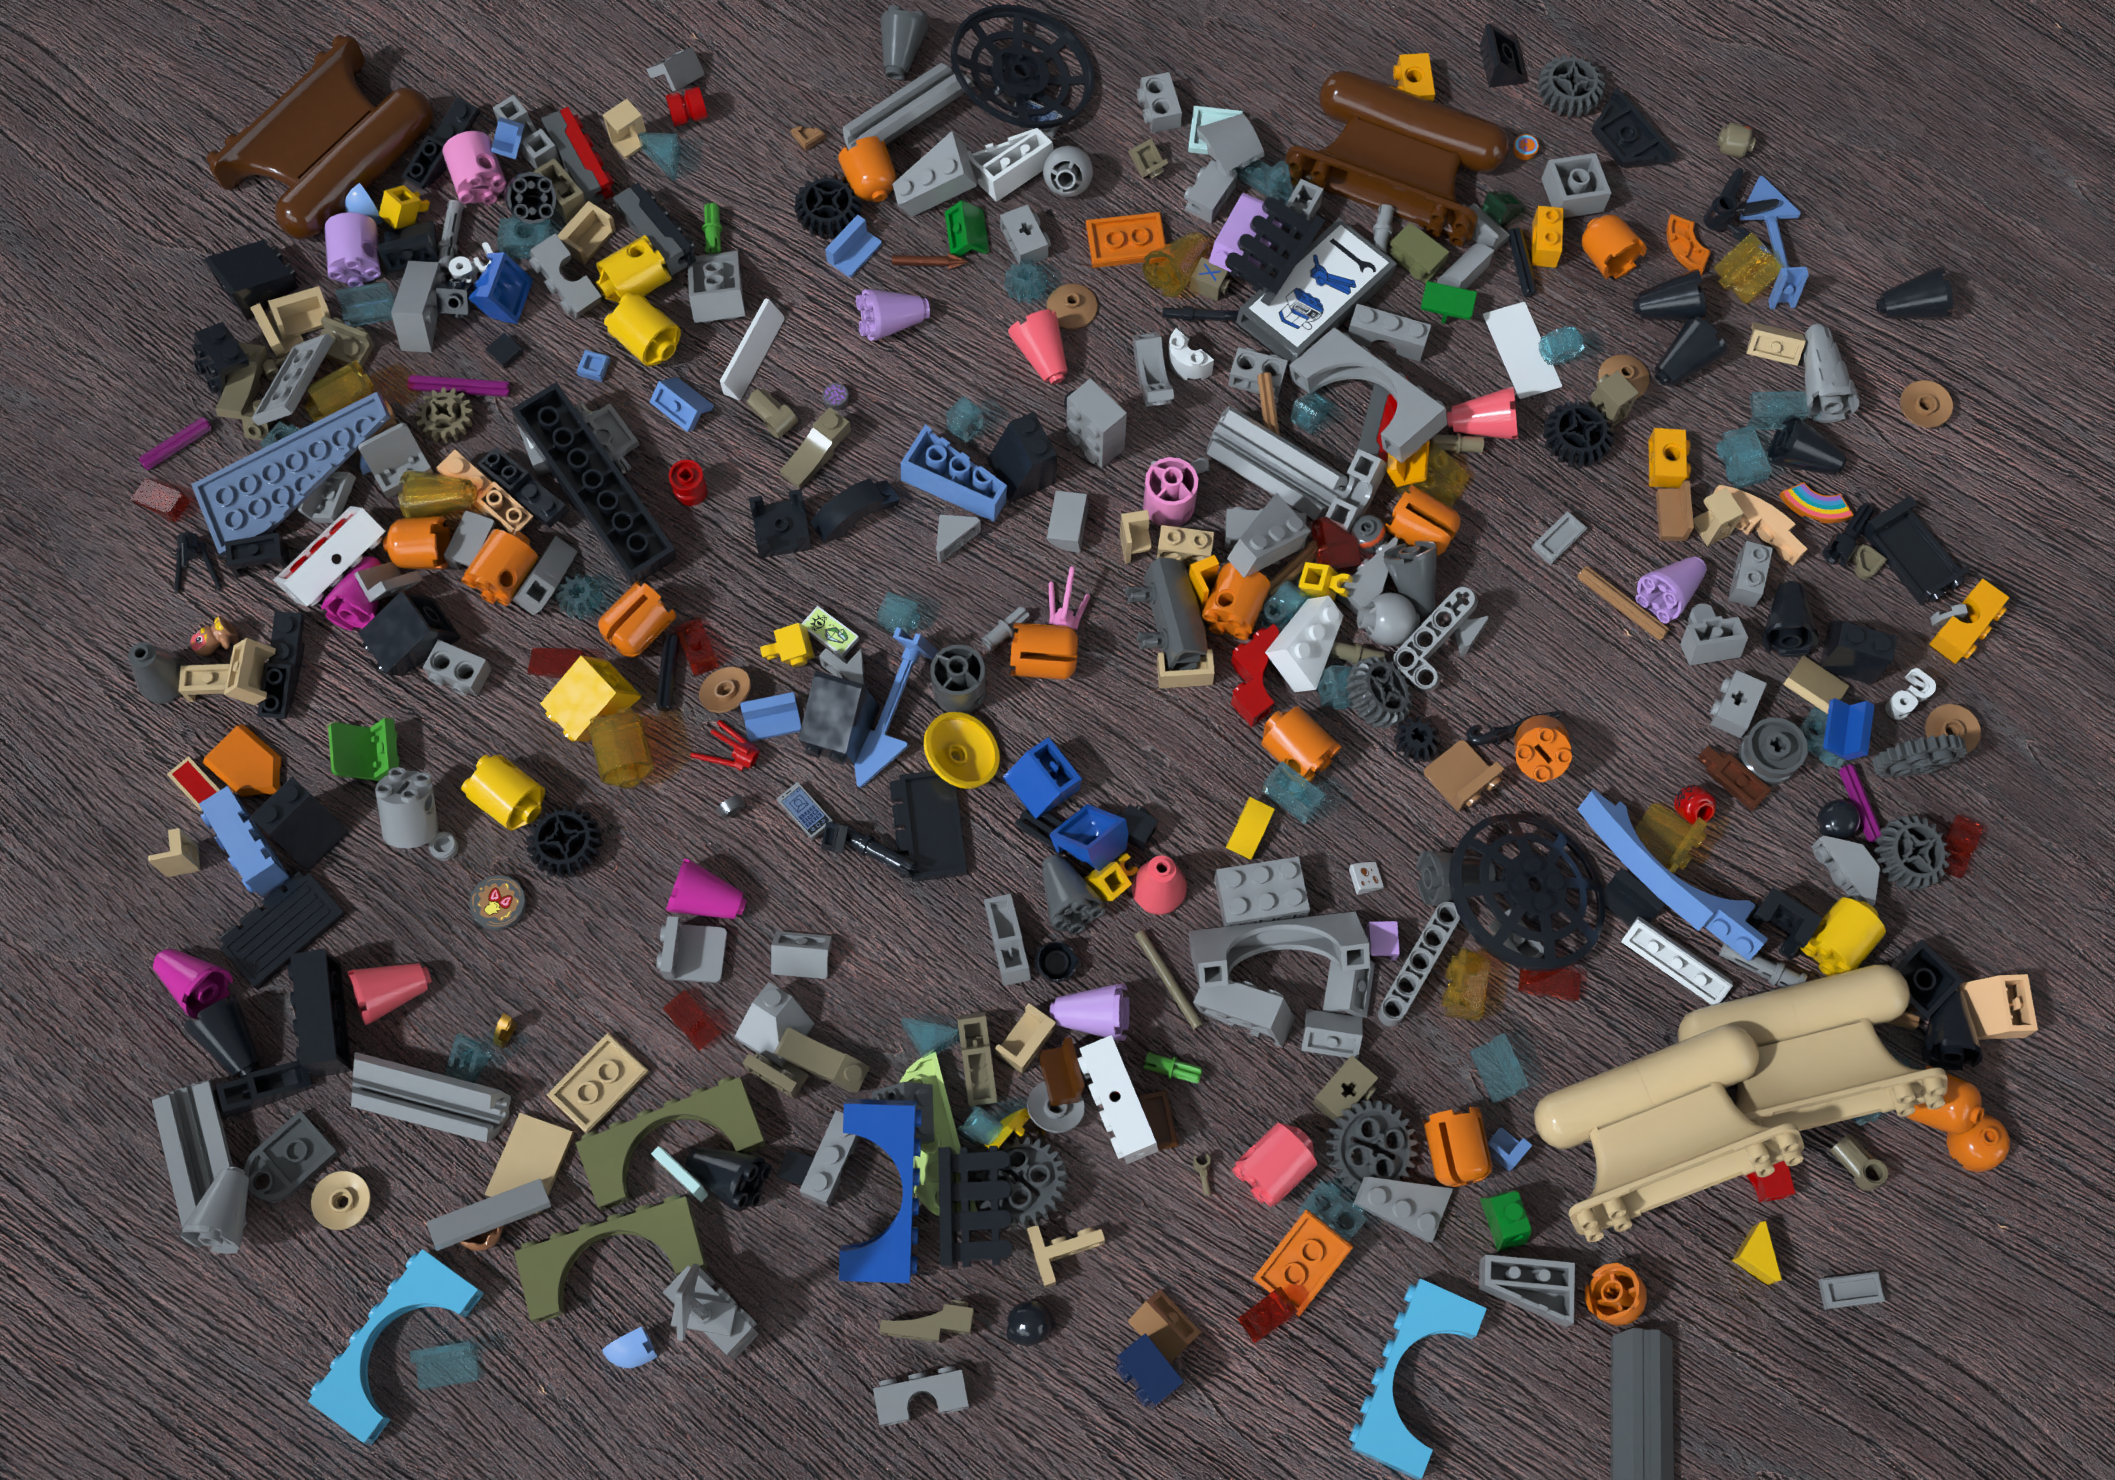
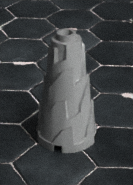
[1803,324,1859,423]

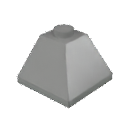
[735,982,815,1069]

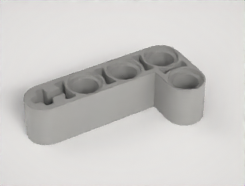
[1394,587,1478,692]

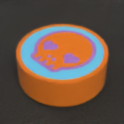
[1513,134,1539,160]

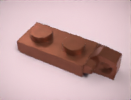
[1697,745,1771,811]

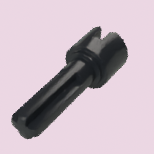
[1822,503,1875,567]

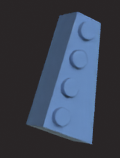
[901,424,1007,522]
[199,786,290,898]

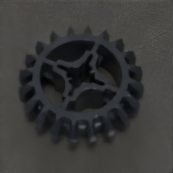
[794,173,863,239]
[1543,399,1615,468]
[526,804,603,879]

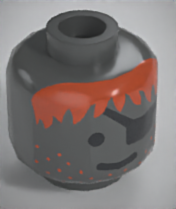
[1351,515,1387,554]

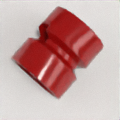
[665,86,708,127]
[669,459,708,506]

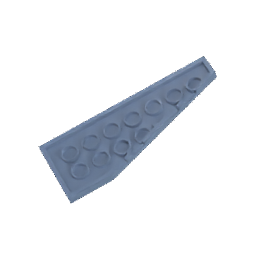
[191,392,391,556]

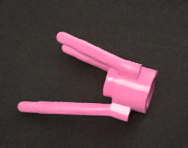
[1049,566,1090,630]

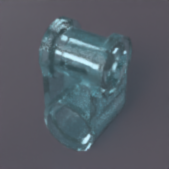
[1261,580,1310,630]
[956,1105,1003,1145]

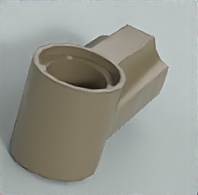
[747,388,799,439]
[1829,1133,1888,1191]

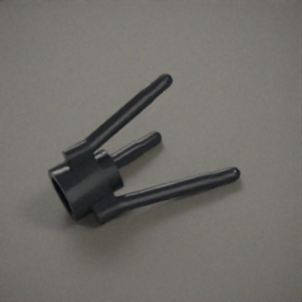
[174,532,222,594]

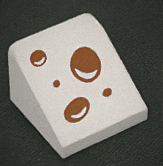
[1349,862,1384,895]

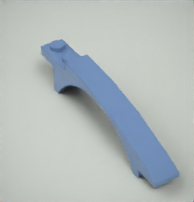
[1577,789,1768,961]

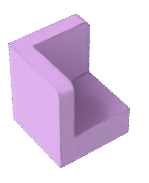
[1366,921,1400,961]

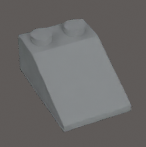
[688,251,745,323]

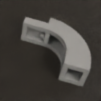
[1132,332,1174,407]

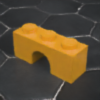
[1929,578,2010,664]

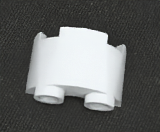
[1168,328,1214,380]

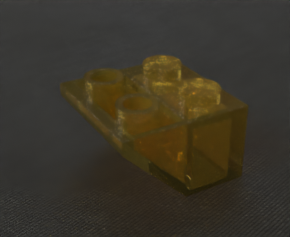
[1442,948,1491,1022]

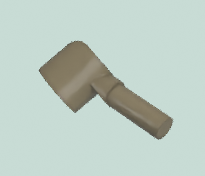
[263,352,290,380]
[1193,1153,1211,1196]

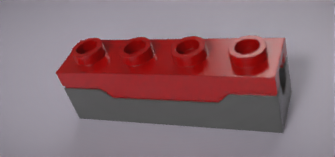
[541,107,614,205]
[1357,376,1408,463]

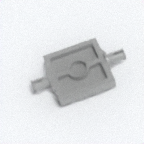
[575,401,640,474]

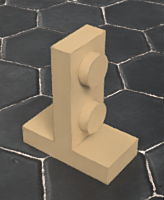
[1027,1225,1105,1289]

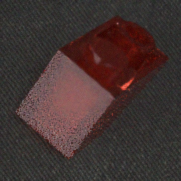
[1311,516,1361,571]

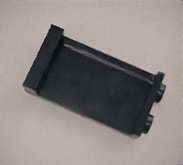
[1861,495,1970,606]

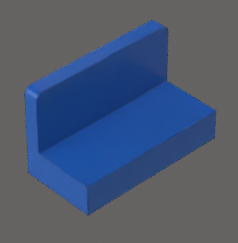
[1823,698,1875,760]

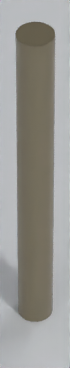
[1134,930,1203,1030]

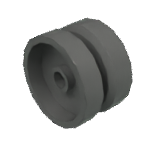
[1737,717,1808,786]

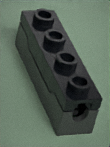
[613,182,696,276]

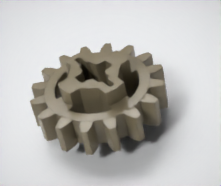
[415,387,474,443]

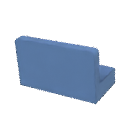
[825,215,882,278]
[649,377,714,432]
[740,692,801,742]

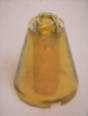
[1142,232,1209,297]
[398,470,478,518]

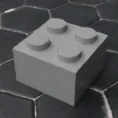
[1541,153,1611,218]

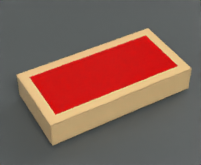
[167,756,220,813]

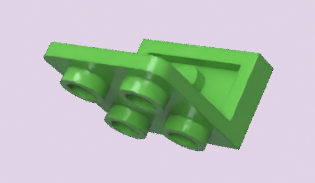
[328,718,400,781]

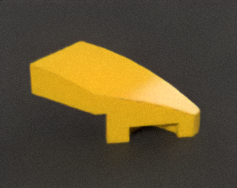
[980,1108,1031,1148]

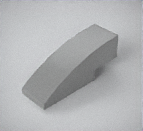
[984,894,1031,986]

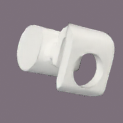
[449,242,493,283]
[1885,668,1936,720]

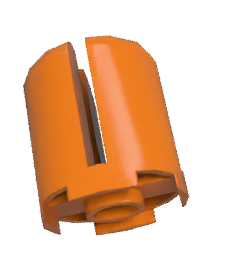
[1385,484,1461,556]
[598,580,677,658]
[1010,622,1078,680]
[1423,1107,1493,1187]

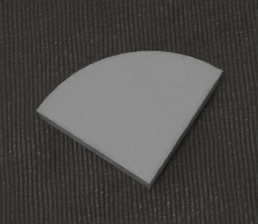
[1930,604,1968,626]

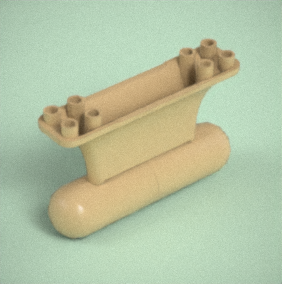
[1677,965,1948,1131]
[1534,1024,1804,1242]

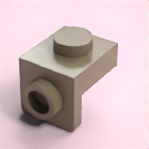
[1128,138,1169,178]
[242,400,274,442]

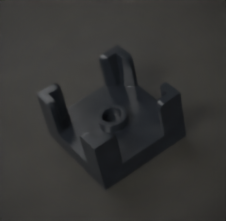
[749,489,812,558]
[1746,887,1823,960]

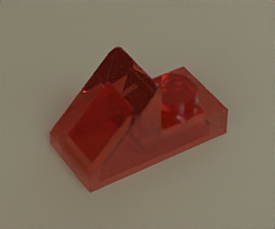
[1237,1287,1298,1344]

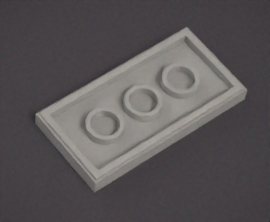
[252,334,334,426]

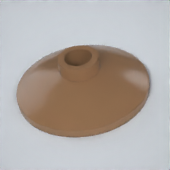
[1047,284,1097,330]
[1598,355,1650,399]
[1900,380,1953,428]
[699,667,751,713]
[1925,704,1981,755]

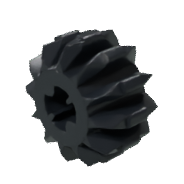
[1394,716,1441,763]

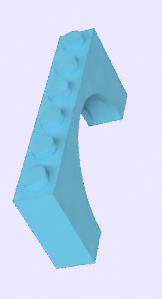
[308,1249,484,1445]
[1349,1279,1487,1480]

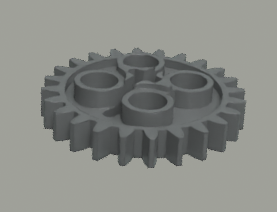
[1872,734,1967,779]
[1326,1100,1418,1193]
[974,1137,1068,1230]

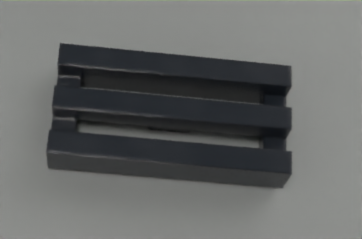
[1014,809,1064,855]

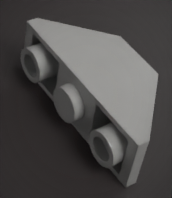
[1811,835,1880,906]

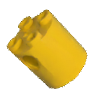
[596,235,672,304]
[604,292,681,367]
[461,754,545,831]
[1800,897,1886,976]

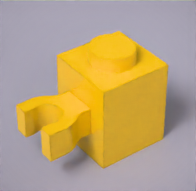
[379,185,430,230]
[1298,562,1353,601]
[760,623,815,667]
[1084,853,1138,902]

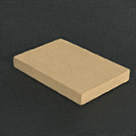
[547,1033,649,1134]
[485,1113,575,1215]

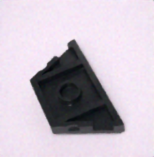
[1591,87,1677,168]

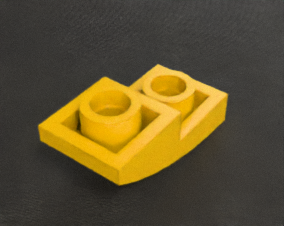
[1226,796,1274,860]

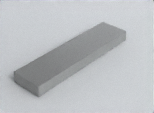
[426,1179,551,1251]

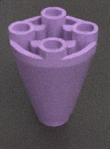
[856,289,930,341]
[1635,557,1707,623]

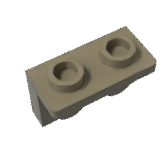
[320,316,375,371]
[743,1053,809,1099]

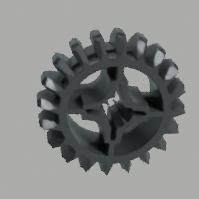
[1537,53,1605,119]
[1345,656,1413,729]
[1874,815,1951,890]

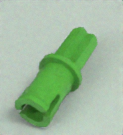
[702,203,722,254]
[1144,1052,1202,1083]

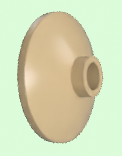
[311,1171,371,1230]

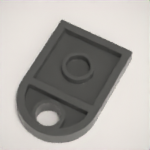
[244,1110,339,1202]

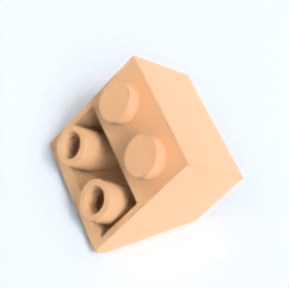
[1959,974,2038,1040]

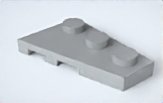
[1353,1177,1453,1242]

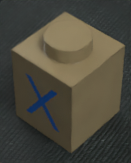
[1190,257,1231,301]

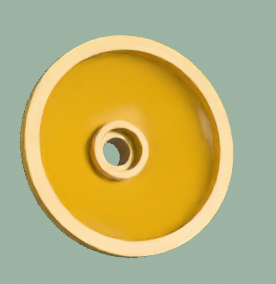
[924,712,1000,789]

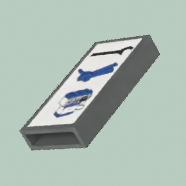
[1236,218,1397,365]

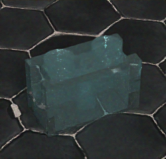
[1716,425,1772,489]

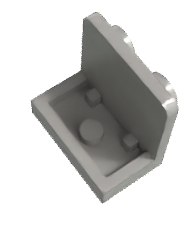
[358,423,435,499]
[657,916,727,983]

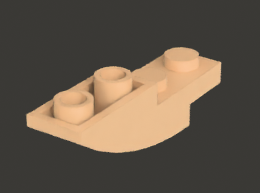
[436,450,534,533]
[1713,485,1807,566]

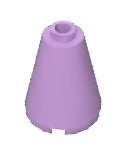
[1050,983,1130,1041]

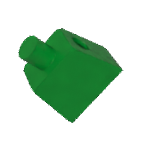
[1480,1190,1531,1252]

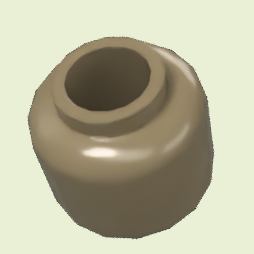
[1716,122,1756,158]

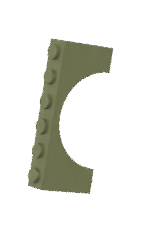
[575,1076,767,1212]
[514,1195,708,1324]

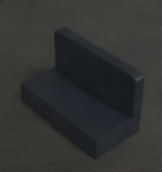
[1603,868,1665,927]

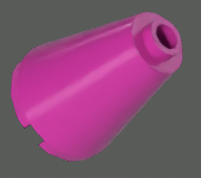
[321,556,381,631]
[666,858,747,919]
[153,948,233,1019]

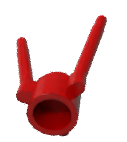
[690,720,760,771]

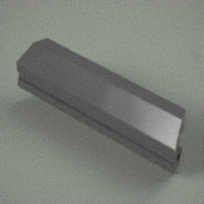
[1610,1328,1674,1480]

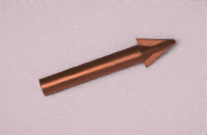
[892,252,968,270]

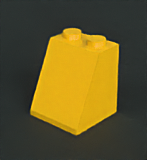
[540,656,641,742]

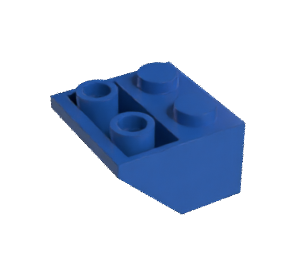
[1003,737,1082,819]

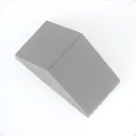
[936,515,981,563]

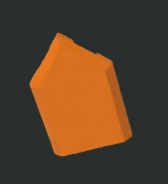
[203,724,282,797]

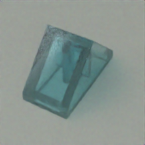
[638,132,680,181]
[1290,391,1334,435]
[901,1017,959,1058]
[444,1032,492,1083]

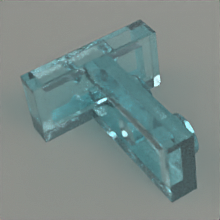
[1232,159,1293,205]

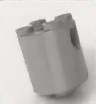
[375,767,439,849]

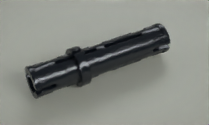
[845,826,918,878]

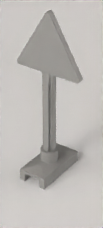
[671,1264,738,1341]

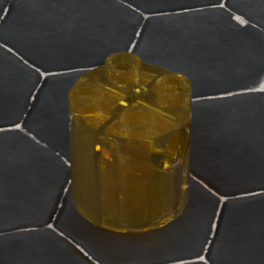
[304,359,376,423]
[588,707,655,789]

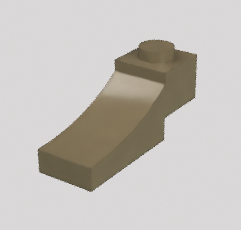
[215,343,268,420]
[779,407,851,489]
[957,1012,997,1107]
[774,1028,870,1093]
[879,1300,974,1343]

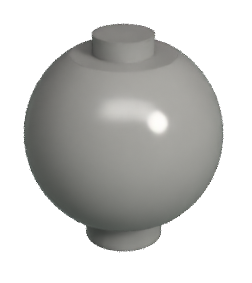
[1043,146,1093,197]
[1357,593,1420,646]

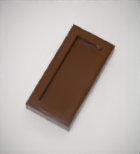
[1138,1090,1179,1151]

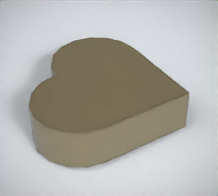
[1852,545,1887,580]

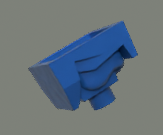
[469,252,533,324]
[1049,804,1129,871]

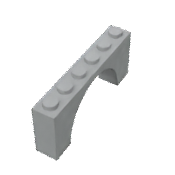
[1289,328,1447,463]
[1189,911,1370,989]

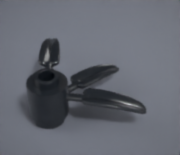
[1704,168,1779,251]

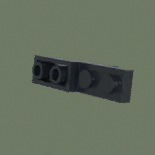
[401,97,481,190]
[477,447,569,528]
[257,611,305,719]

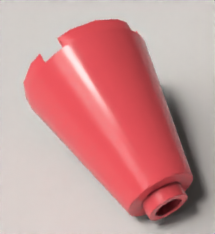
[1008,309,1068,385]
[1447,387,1518,440]
[1131,855,1187,915]
[347,963,432,1025]

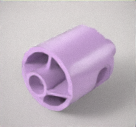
[325,212,381,288]

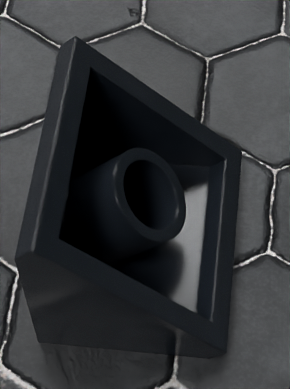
[1480,23,1527,88]

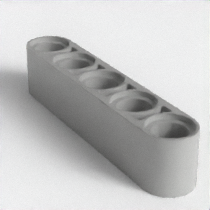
[1378,902,1460,1027]

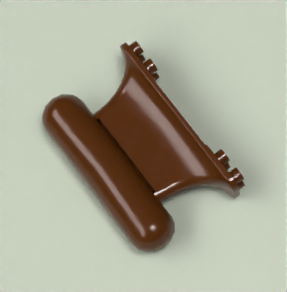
[207,35,434,240]
[1284,71,1509,247]

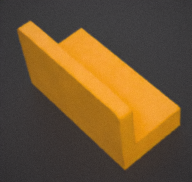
[1387,440,1430,487]
[1189,555,1219,612]

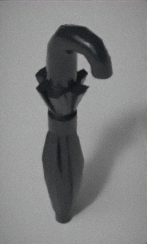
[1466,711,1560,745]

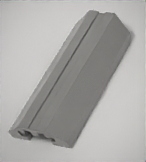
[843,63,975,150]
[1207,405,1348,521]
[351,1052,511,1142]
[152,1079,247,1246]

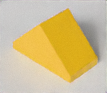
[1732,1221,1782,1285]

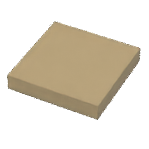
[1783,655,1849,714]

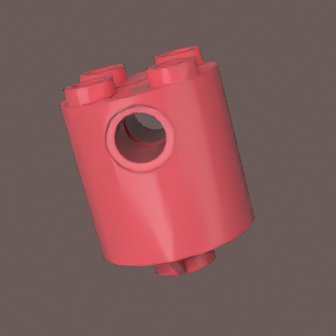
[1232,1123,1317,1207]

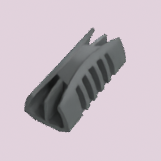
[1125,558,1207,671]

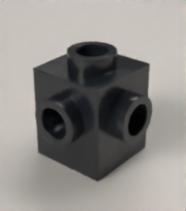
[436,278,476,318]

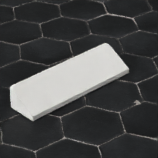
[720,299,784,400]
[1621,916,1733,1005]

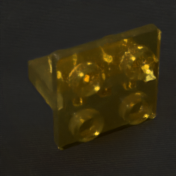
[1714,233,1784,304]

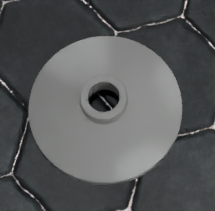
[1027,1081,1084,1133]

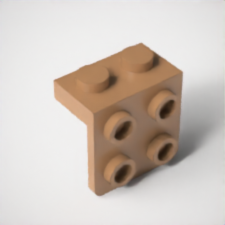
[1424,740,1504,812]

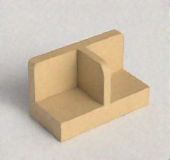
[1120,510,1151,564]

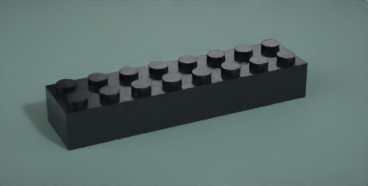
[511,382,677,586]

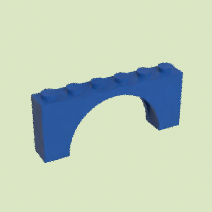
[839,1099,922,1283]

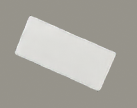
[1483,302,1562,399]

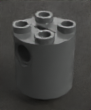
[930,645,986,714]

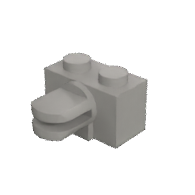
[1680,604,1748,666]

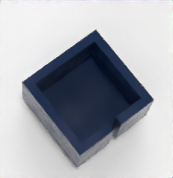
[1115,1333,1184,1410]

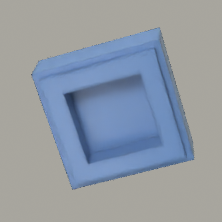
[576,350,611,382]

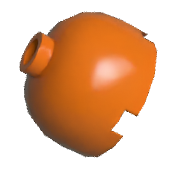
[1947,1114,2010,1173]
[1585,1263,1647,1326]

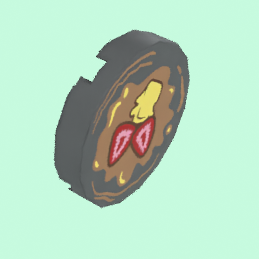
[469,875,527,931]

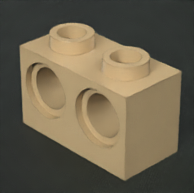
[1157,525,1214,567]

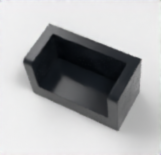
[225,533,290,578]

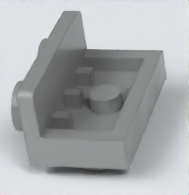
[298,472,356,523]

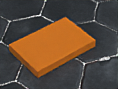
[1086,212,1168,268]
[1253,1209,1354,1317]

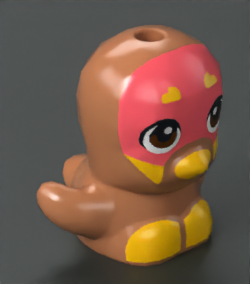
[190,616,239,657]

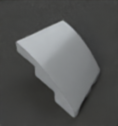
[1197,113,1265,177]

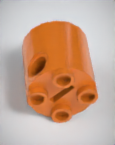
[461,529,539,606]
[1202,563,1271,641]
[1261,706,1342,786]
[1514,715,1572,782]

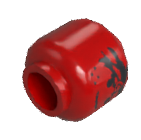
[1674,784,1716,825]

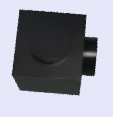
[1117,804,1158,851]

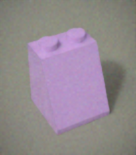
[1209,193,1285,272]

